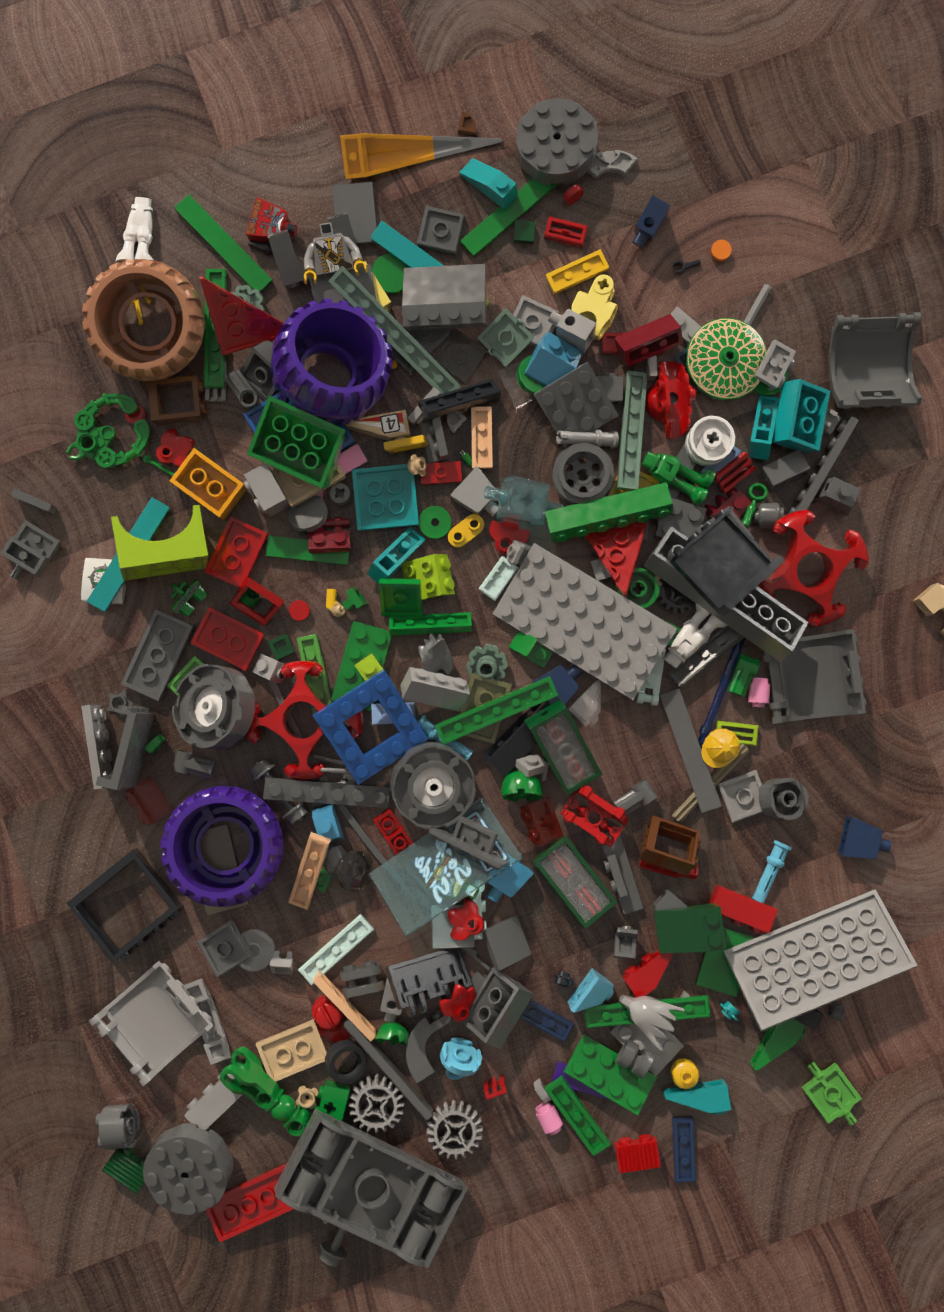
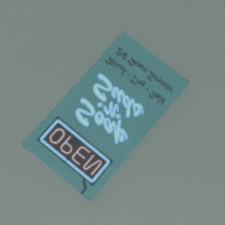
[369,797,523,936]

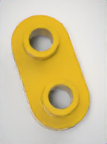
[448,514,484,548]

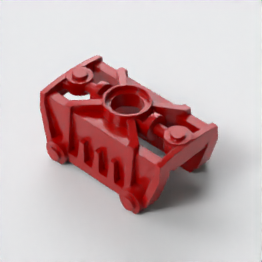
[560,785,628,848]

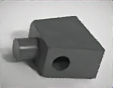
[813,477,861,515]

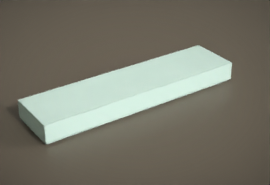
[298,914,374,986]

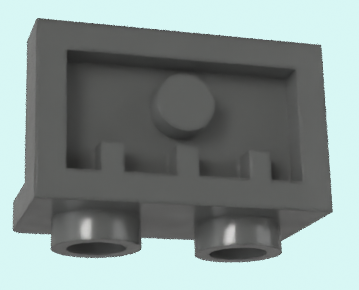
[420,416,449,463]

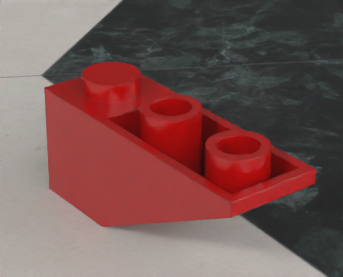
[622,948,674,998]

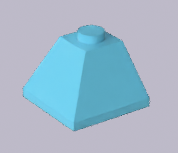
[568,968,614,1013]

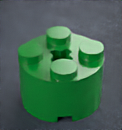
[615,568,660,609]

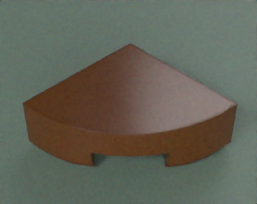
[458,112,478,138]

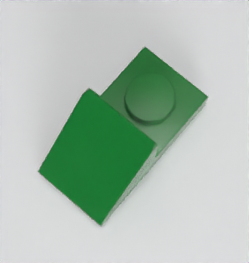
[509,631,554,669]

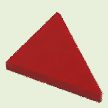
[199,276,284,355]
[585,522,647,597]

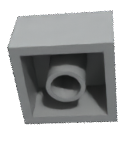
[244,463,291,517]

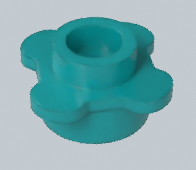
[720,1001,740,1021]

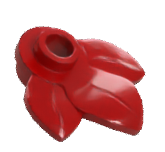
[156,428,194,467]
[489,515,530,554]
[448,899,485,941]
[439,984,475,1022]

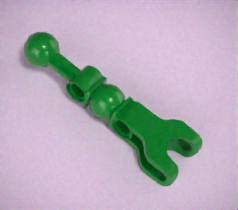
[220,1047,311,1137]

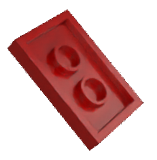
[204,516,269,588]
[190,607,265,671]

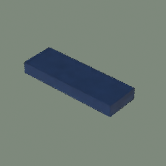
[520,999,574,1042]
[672,1116,696,1183]

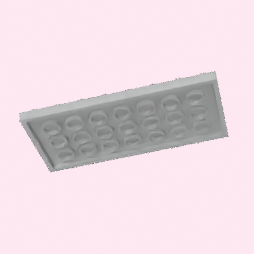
[493,543,677,700]
[723,889,918,1032]

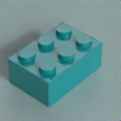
[772,379,831,453]

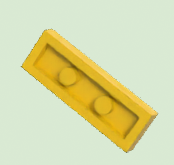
[545,249,609,295]

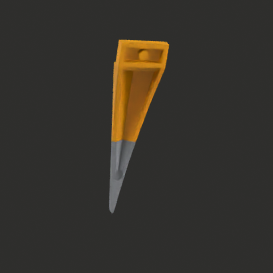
[340,133,503,179]

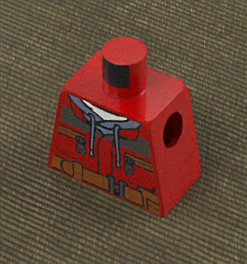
[246,197,297,243]

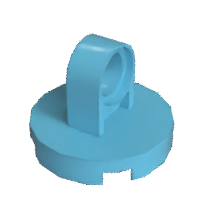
[440,1037,482,1080]

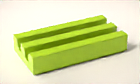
[716,721,759,746]

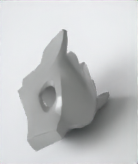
[619,994,685,1051]

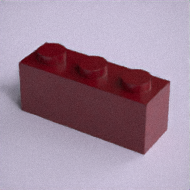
[615,314,683,367]

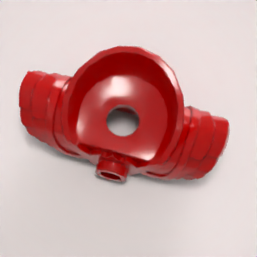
[645,361,696,439]

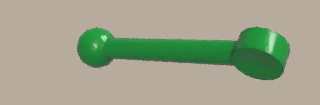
[143,455,175,477]

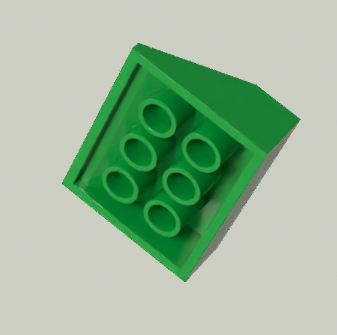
[247,396,346,489]

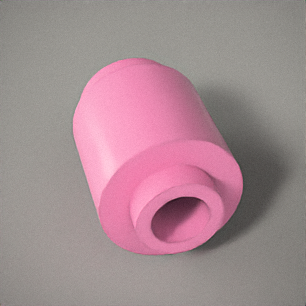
[748,678,770,707]
[535,1101,563,1135]

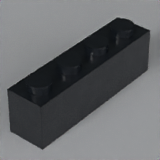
[483,701,550,777]

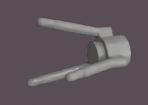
[314,754,355,784]

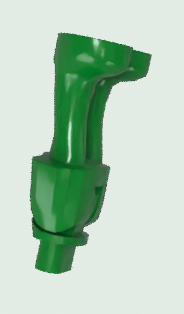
[641,451,716,506]

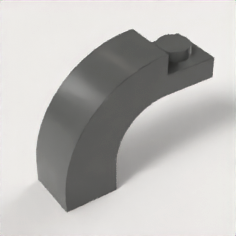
[406,1010,452,1083]

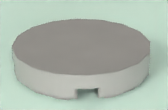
[239,929,275,972]

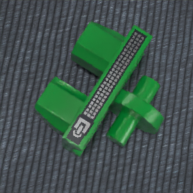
[170,579,207,617]

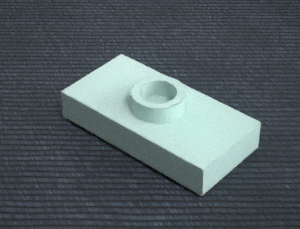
[478,556,519,601]

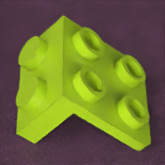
[402,554,455,600]

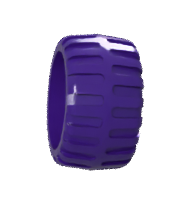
[270,299,393,426]
[160,786,283,907]

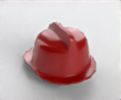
[312,995,351,1042]

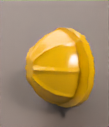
[701,729,740,768]

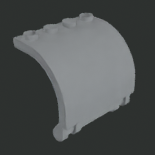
[89,961,213,1086]

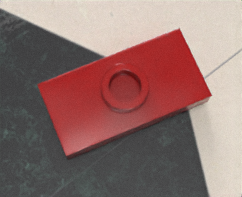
[421,461,462,485]

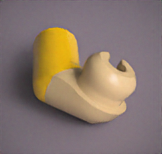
[326,589,346,617]

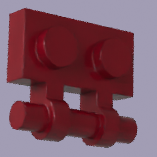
[308,517,350,553]

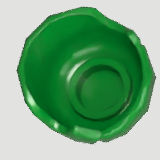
[375,1022,409,1046]

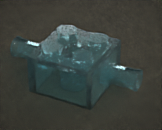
[484,475,564,527]

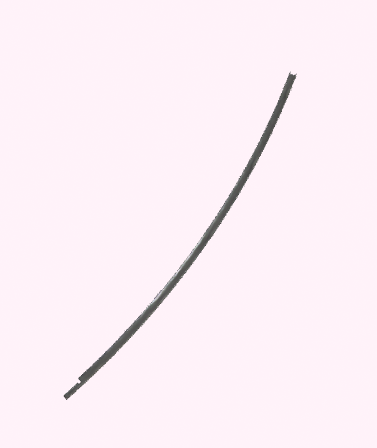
[268,680,491,970]

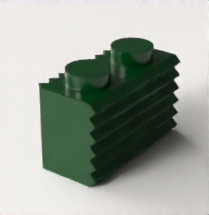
[102,1148,146,1194]

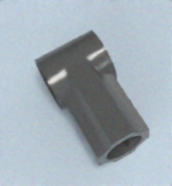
[225,370,260,411]
[172,750,216,779]
[613,779,658,815]

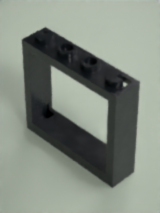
[67,848,183,962]

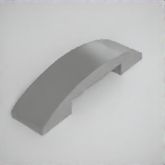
[184,978,231,1065]

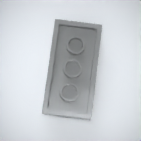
[81,705,113,790]

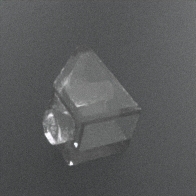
[568,680,601,727]

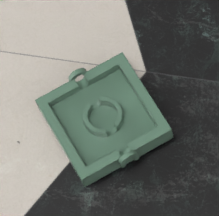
[477,308,535,367]

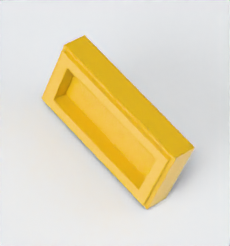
[384,435,429,453]

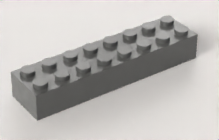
[643,526,809,662]

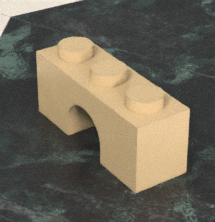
[913,583,944,636]

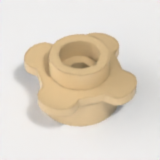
[407,454,426,477]
[296,1086,319,1109]

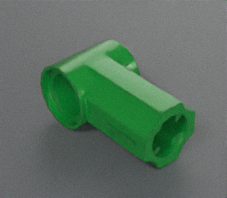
[727,653,761,697]

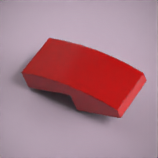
[373,808,414,856]

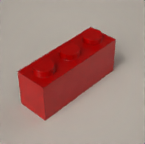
[708,884,778,934]

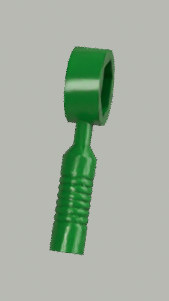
[742,483,768,528]

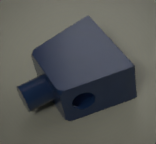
[632,195,670,248]
[532,664,583,705]
[837,816,891,859]

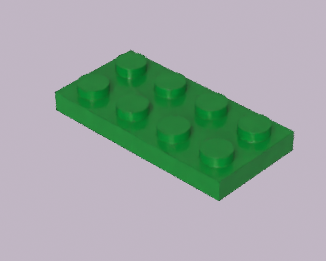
[331,621,392,711]
[563,1034,657,1116]

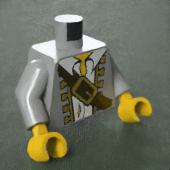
[304,222,368,284]

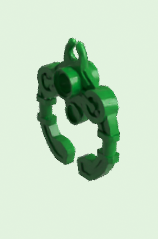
[66,393,151,470]

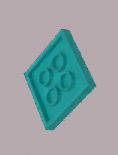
[352,464,419,531]

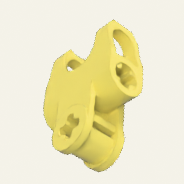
[572,275,618,341]

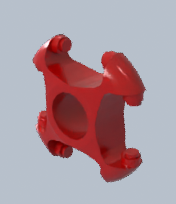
[757,509,869,627]
[246,661,363,780]

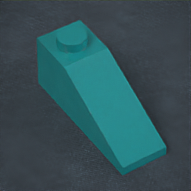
[459,158,518,210]
[748,395,780,460]
[366,526,426,584]
[662,1079,731,1115]

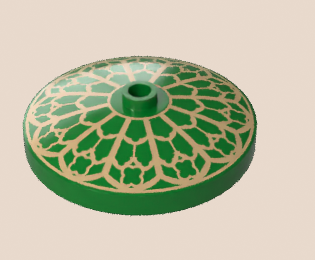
[685,318,767,401]

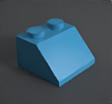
[524,331,583,386]

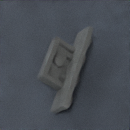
[429,816,509,870]
[602,832,643,914]

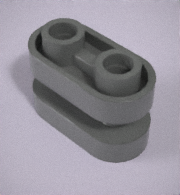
[339,960,385,998]

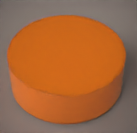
[710,240,732,262]

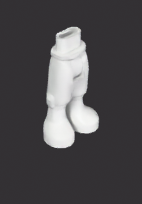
[116,197,154,263]
[663,603,727,668]

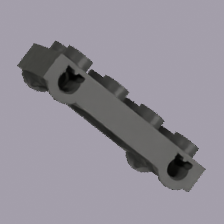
[274,1109,468,1268]

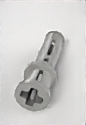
[556,430,619,449]

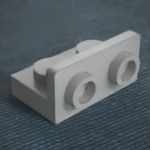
[754,340,796,391]

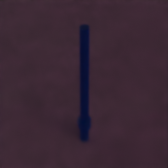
[698,637,746,749]

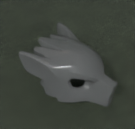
[418,633,454,676]

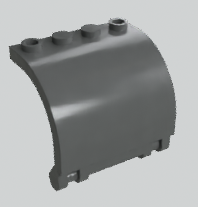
[829,312,922,409]
[763,629,866,724]

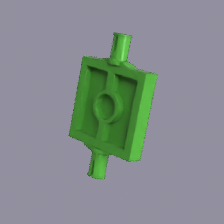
[802,1061,862,1125]

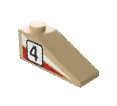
[346,410,411,441]

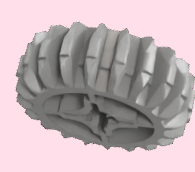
[348,1074,405,1134]
[427,1100,483,1160]

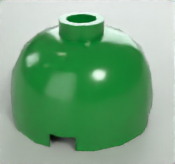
[501,768,543,802]

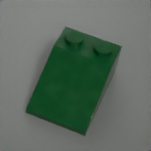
[654,903,726,953]

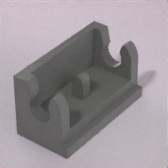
[762,450,810,493]

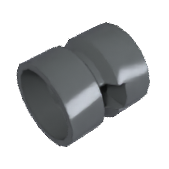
[615,1039,655,1079]

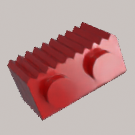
[614,1134,661,1174]

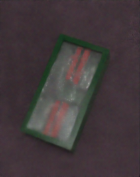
[524,700,603,795]
[530,836,617,929]

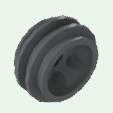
[552,443,614,505]

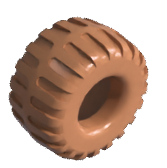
[82,259,206,381]

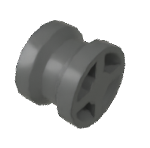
[329,483,351,506]

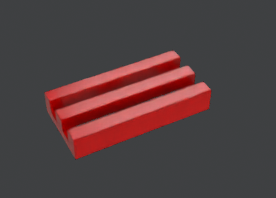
[544,216,588,248]
[714,452,756,493]
[484,1074,507,1100]

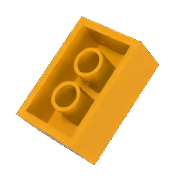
[170,448,247,521]

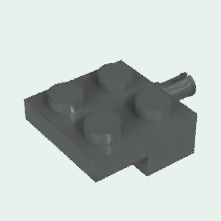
[653,498,707,540]
[0,520,62,580]

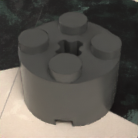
[759,778,808,820]
[96,1103,140,1150]

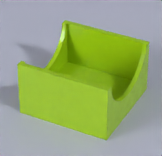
[111,505,208,581]

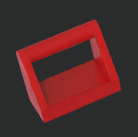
[229,576,284,626]

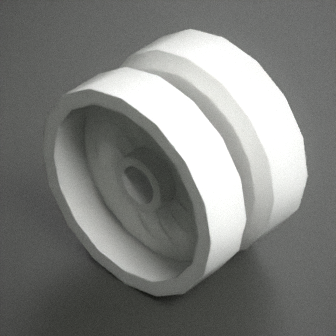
[685,416,735,466]

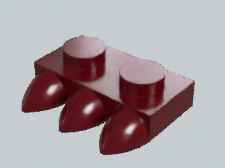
[705,487,752,519]

